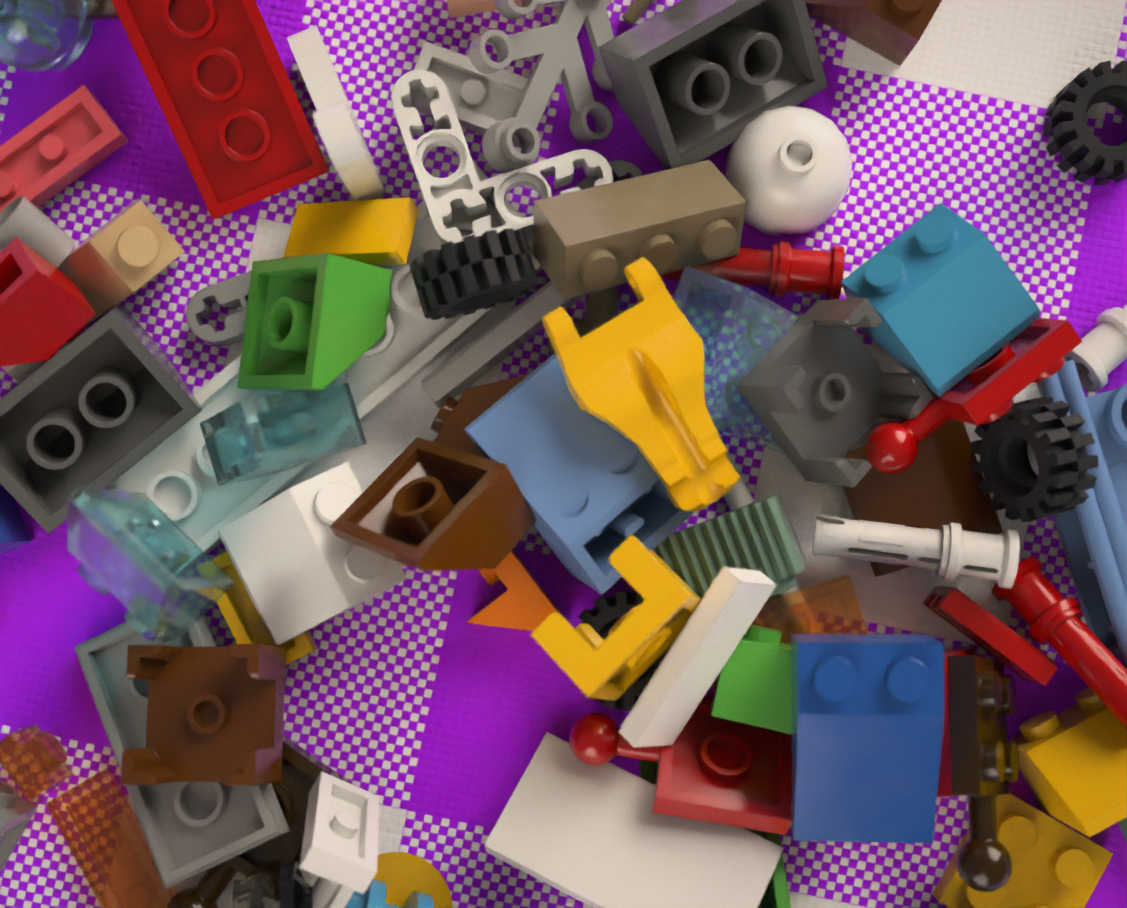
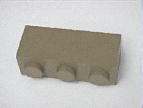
[533,160,746,300]

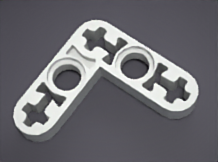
[287,25,386,201]
[391,69,613,244]

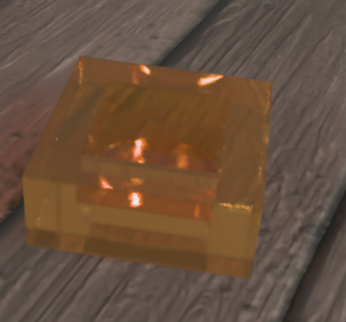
[0,724,74,802]

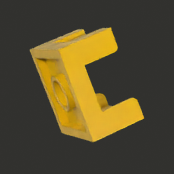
[530,534,701,701]

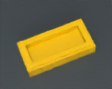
[283,197,419,266]

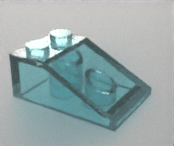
[67,487,235,644]

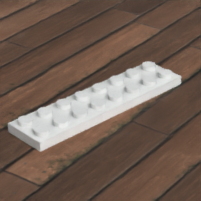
[92,161,543,586]

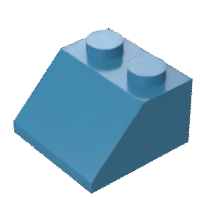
[841,203,1041,397]

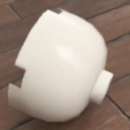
[725,105,852,236]

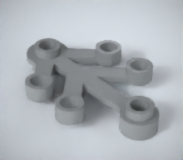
[469,0,614,173]

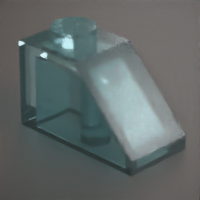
[200,383,367,486]

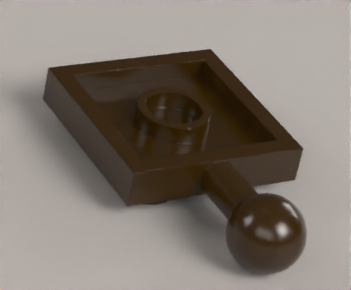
[948,655,1019,892]
[167,735,354,908]

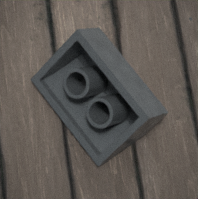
[598,0,828,170]
[0,302,202,534]

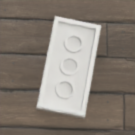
[484,732,784,908]

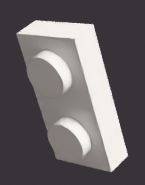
[407,41,529,148]

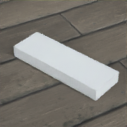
[619,567,777,748]

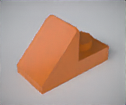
[467,550,565,631]

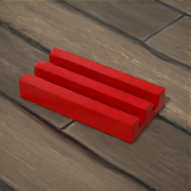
[922,586,1058,686]

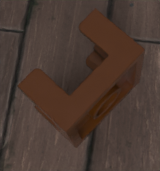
[121,644,286,786]

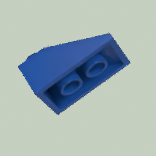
[791,634,944,843]

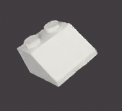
[217,462,407,646]

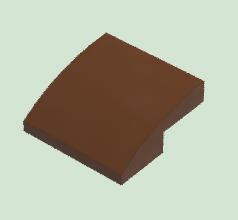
[843,418,1003,577]

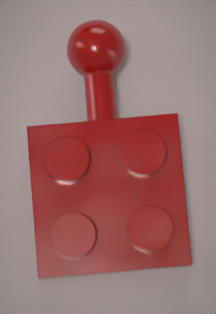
[865,318,1082,474]
[569,696,792,835]

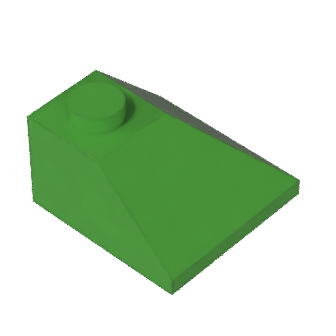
[237,253,392,390]

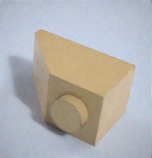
[57,199,185,326]

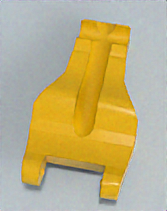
[542,257,740,512]

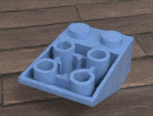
[464,354,695,594]

